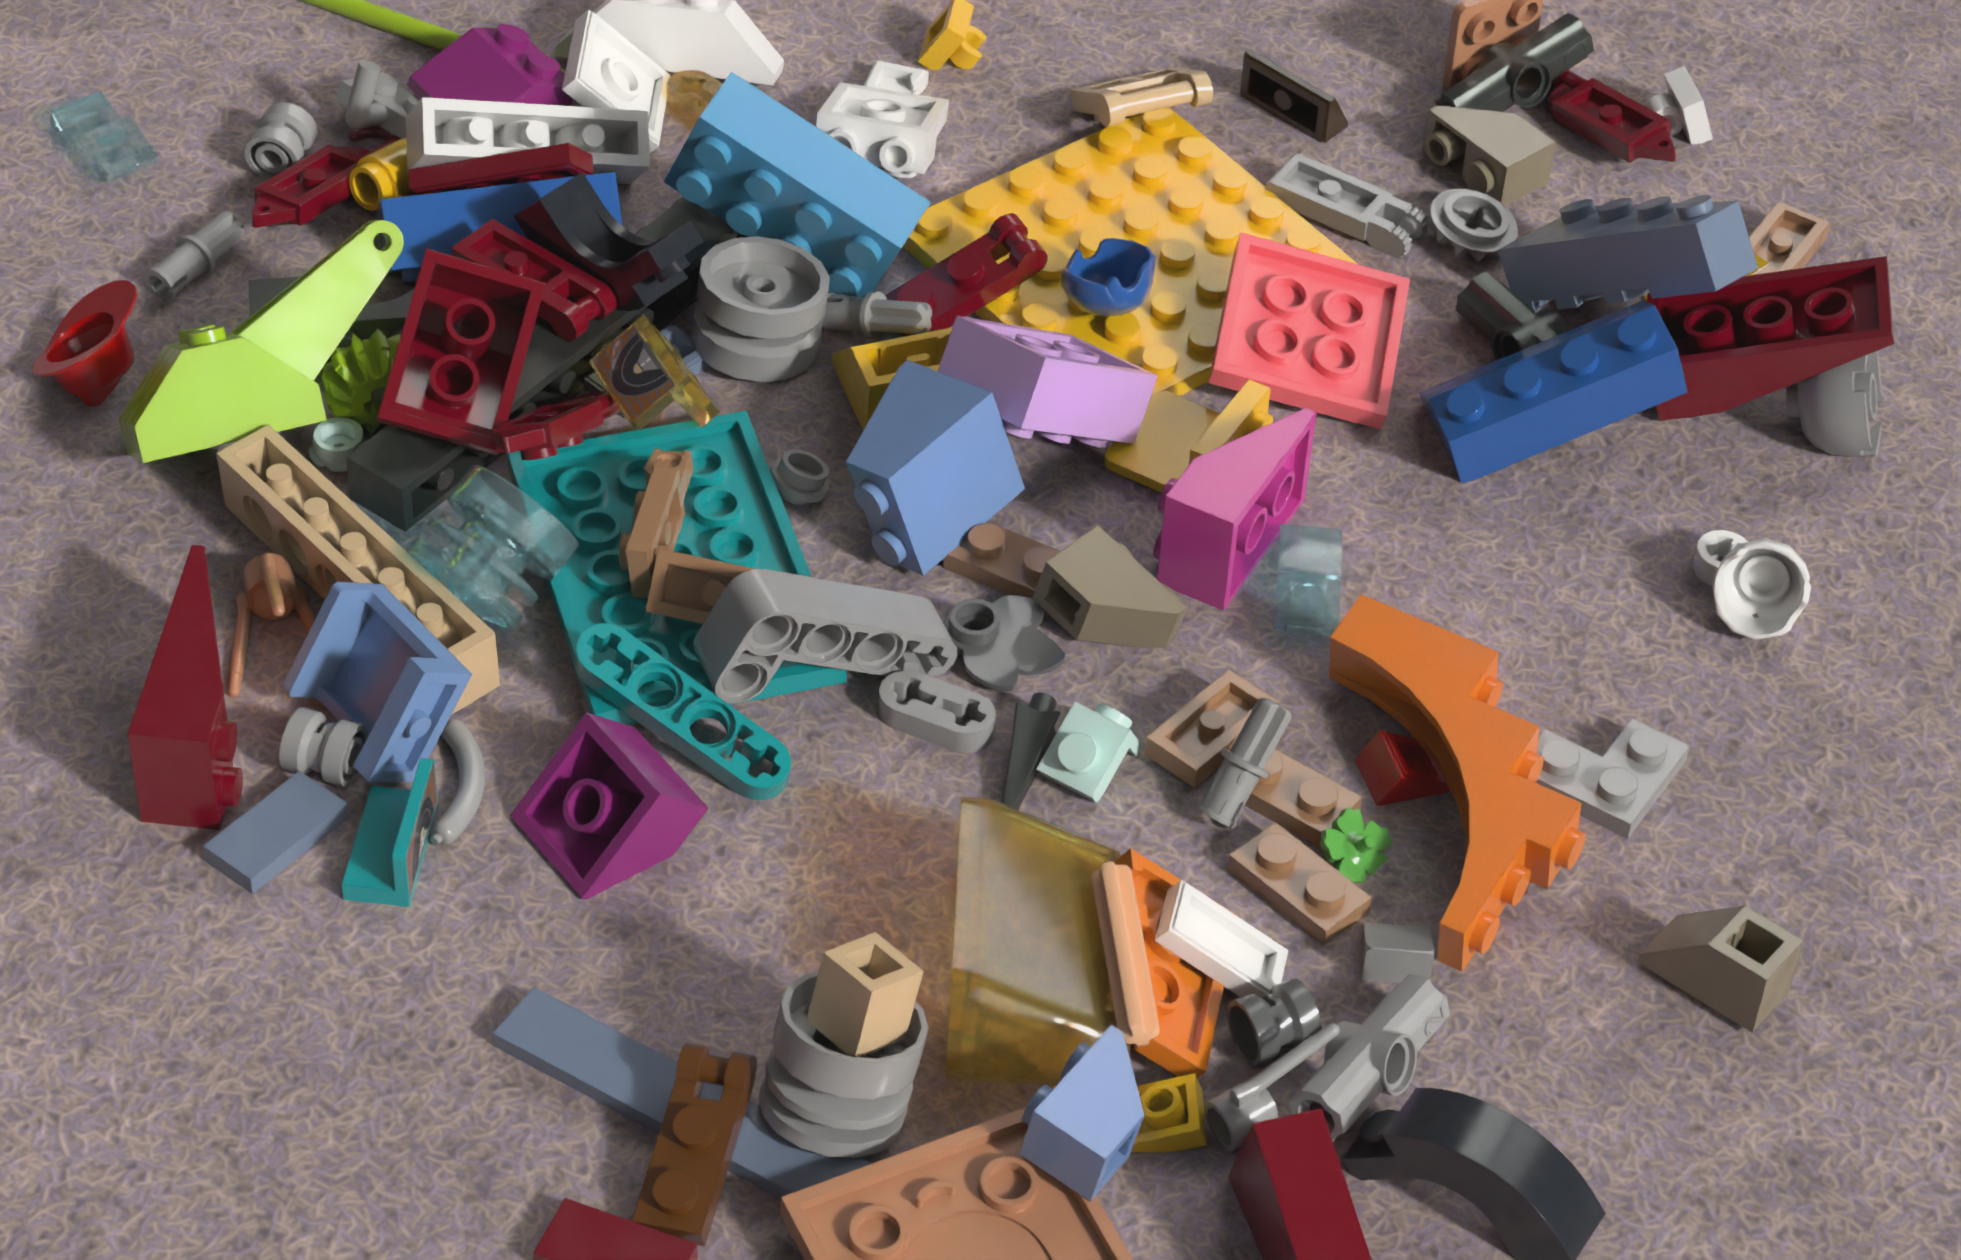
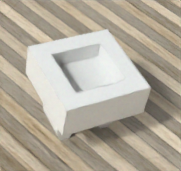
[1645,66,1713,145]

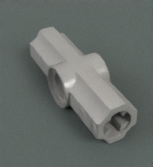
[1289,974,1450,1142]

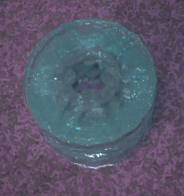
[406,465,579,633]

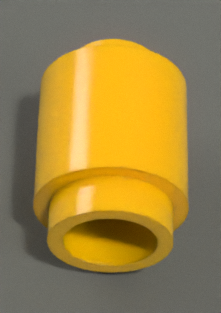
[349,138,418,211]

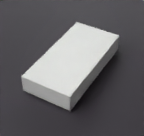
[1155,880,1288,998]

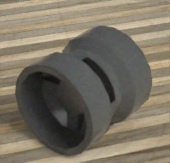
[1227,978,1322,1066]

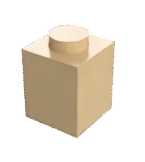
[807,932,924,1057]

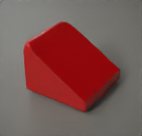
[1355,730,1450,806]

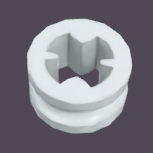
[1693,530,1748,586]

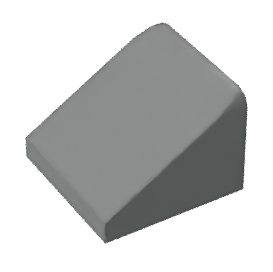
[1361,922,1434,983]

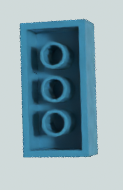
[663,71,931,296]

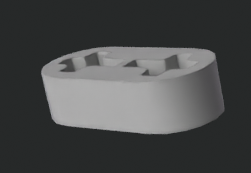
[878,670,996,753]

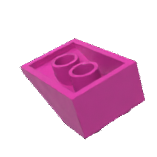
[1153,408,1317,611]

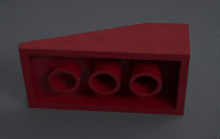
[1647,256,1894,421]
[128,545,243,830]

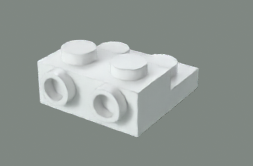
[816,82,949,178]

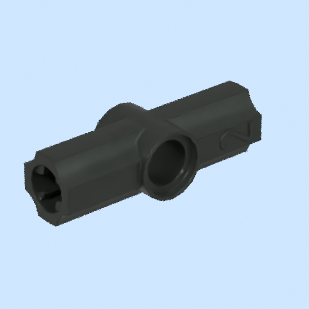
[1435,13,1594,112]
[1455,272,1569,361]

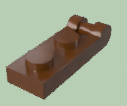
[632,1043,757,1247]

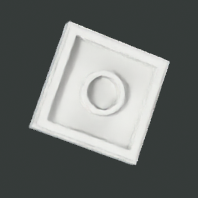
[562,10,671,153]

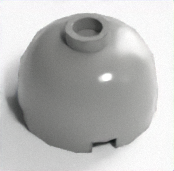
[1786,351,1882,457]

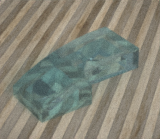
[50,91,158,183]
[1274,524,1342,636]

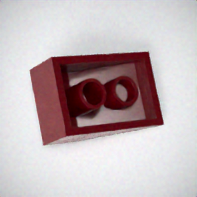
[377,248,546,456]

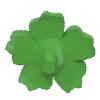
[1320,807,1393,883]

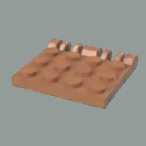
[780,1106,1133,1260]

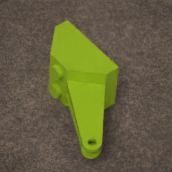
[118,220,404,463]

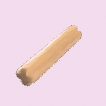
[1091,861,1160,1047]

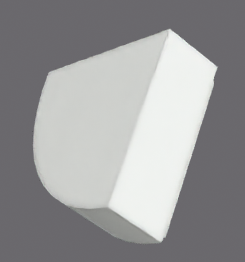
[864,60,929,95]

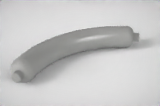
[430,719,485,845]

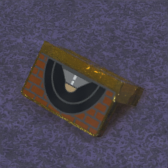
[590,315,720,430]

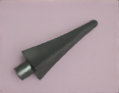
[993,692,1061,842]

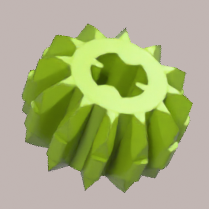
[322,328,401,434]

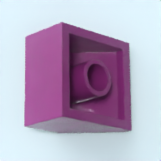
[407,24,573,106]
[510,712,709,900]

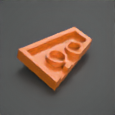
[1115,848,1238,1078]

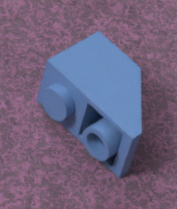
[1020,1025,1144,1202]

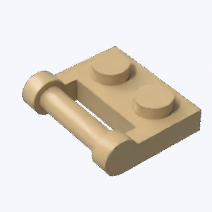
[1070,67,1213,127]

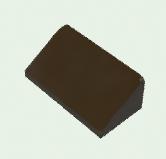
[1240,49,1348,143]

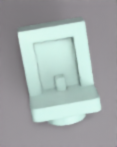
[1036,702,1143,803]

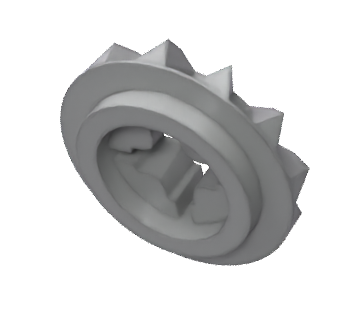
[1427,189,1518,262]

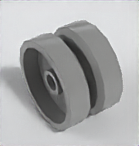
[691,236,830,382]

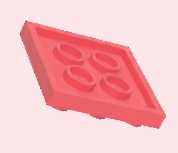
[1208,233,1410,430]

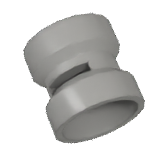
[244,102,318,178]
[279,707,368,788]

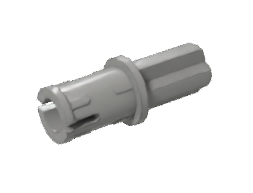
[143,212,245,302]
[822,291,933,339]
[1197,697,1291,829]

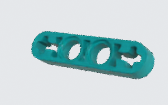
[574,623,791,800]

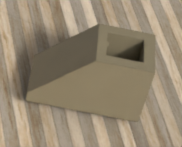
[1423,105,1556,206]
[1032,525,1188,648]
[1638,905,1804,1033]

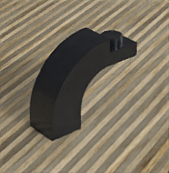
[513,172,704,311]
[1342,1088,1606,1260]

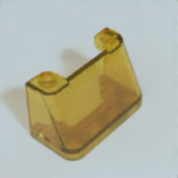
[945,796,1130,1085]

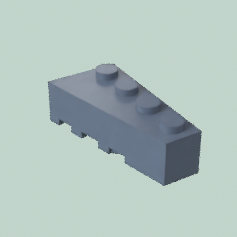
[1498,195,1758,312]

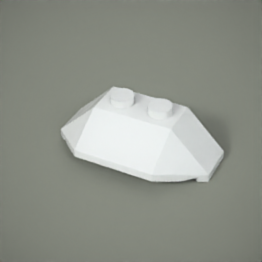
[555,0,784,86]

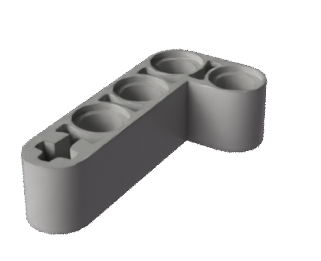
[693,569,957,704]

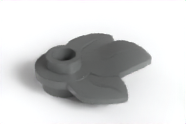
[943,595,1065,691]

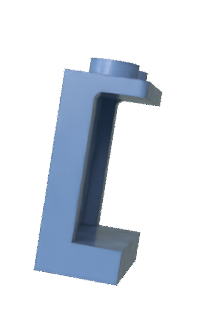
[282,582,472,782]

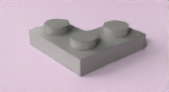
[1536,718,1690,839]

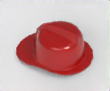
[32,280,138,407]

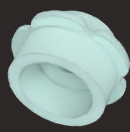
[309,417,364,472]

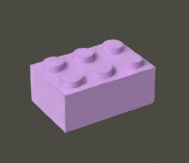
[938,316,1158,449]

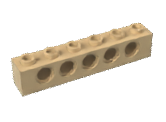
[216,424,501,715]

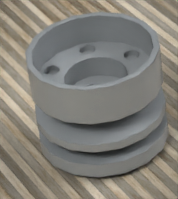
[758,971,929,1158]

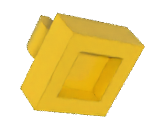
[918,0,986,70]

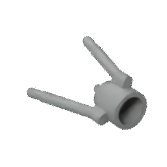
[1204,1023,1379,1152]

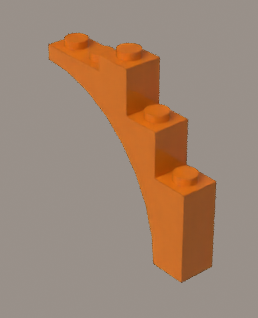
[1329,594,1586,972]

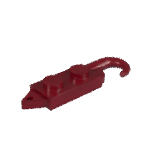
[1548,70,1676,163]
[251,126,401,228]
[492,391,623,460]

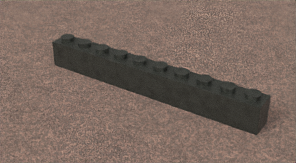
[346,197,747,532]

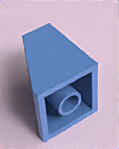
[846,360,1025,576]

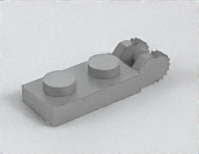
[1265,153,1428,259]

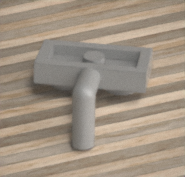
[336,60,420,139]

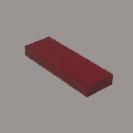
[409,143,594,195]

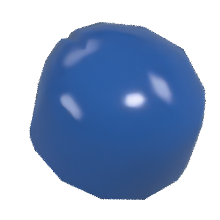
[1061,238,1156,316]

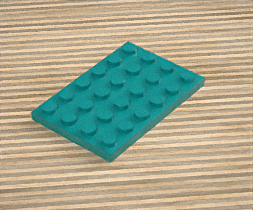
[507,411,847,725]

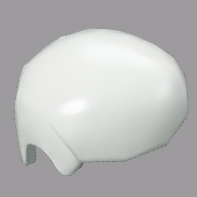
[1713,538,1811,640]

